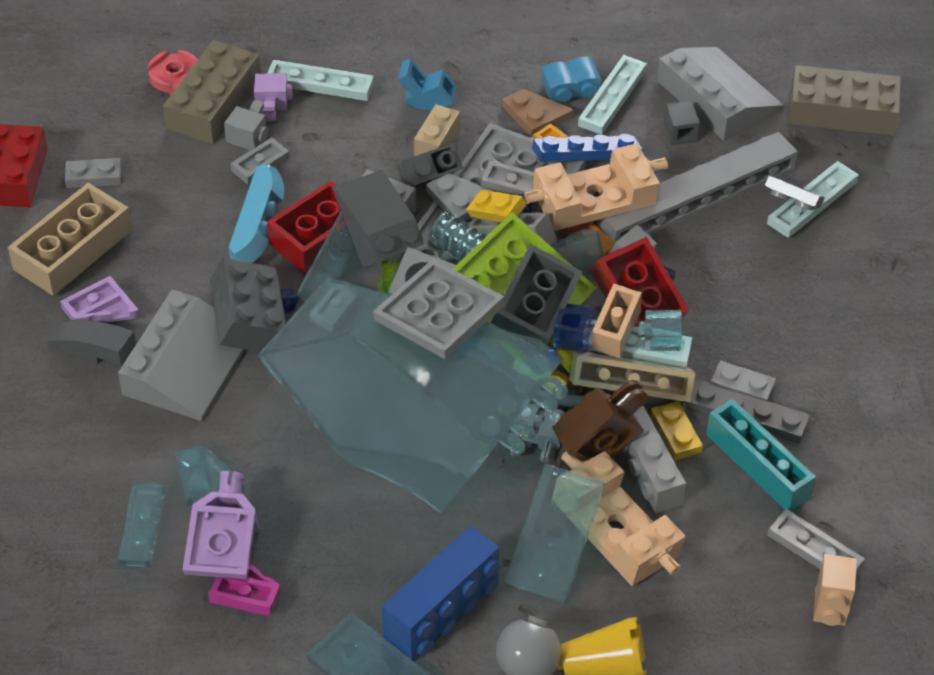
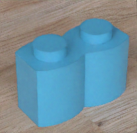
[542,57,601,103]

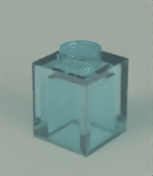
[639,310,682,351]

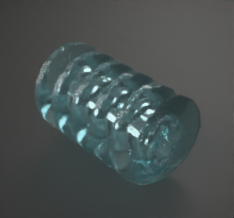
[430,211,486,261]

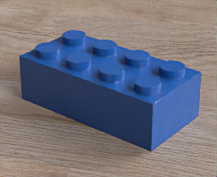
[382,525,500,663]

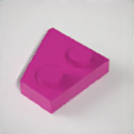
[209,564,280,616]

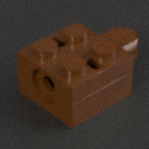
[552,380,649,461]

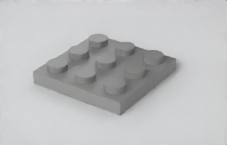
[373,259,505,360]

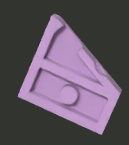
[60,276,140,323]

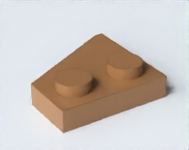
[502,89,573,136]

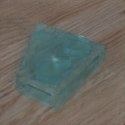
[174,445,245,506]

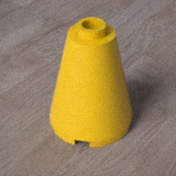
[558,617,647,675]

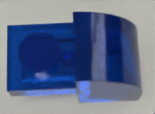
[553,303,595,354]

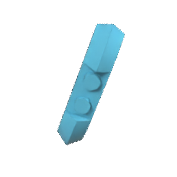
[229,163,284,263]

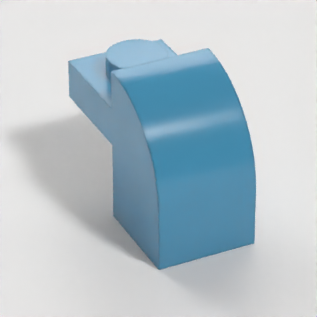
[398,58,457,110]

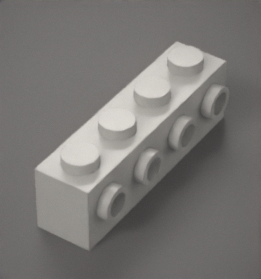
[620,406,686,514]

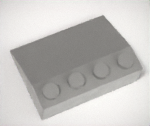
[657,47,784,141]
[118,289,245,421]

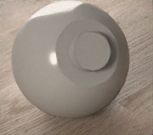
[496,615,561,675]

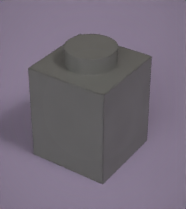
[664,101,700,145]

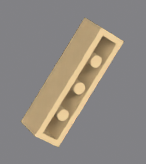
[569,350,695,402]

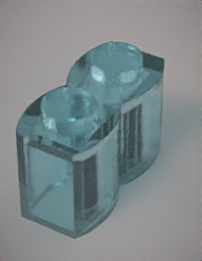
[550,229,604,275]

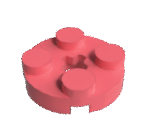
[148,50,198,96]

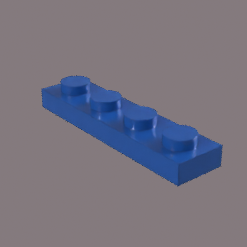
[532,134,643,162]

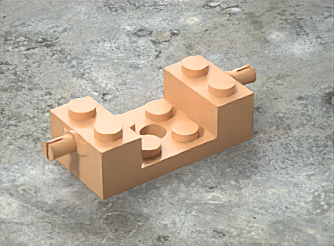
[524,143,668,231]
[552,451,686,586]

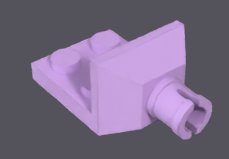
[182,471,260,579]

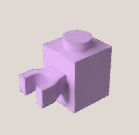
[254,73,293,122]

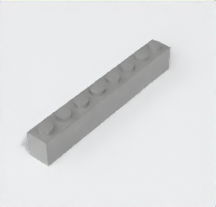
[597,132,798,242]

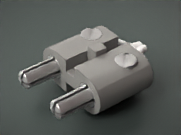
[509,400,565,463]

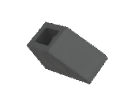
[397,143,463,188]

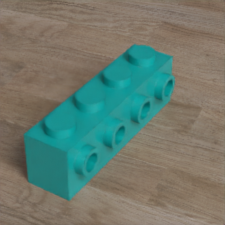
[706,399,816,511]

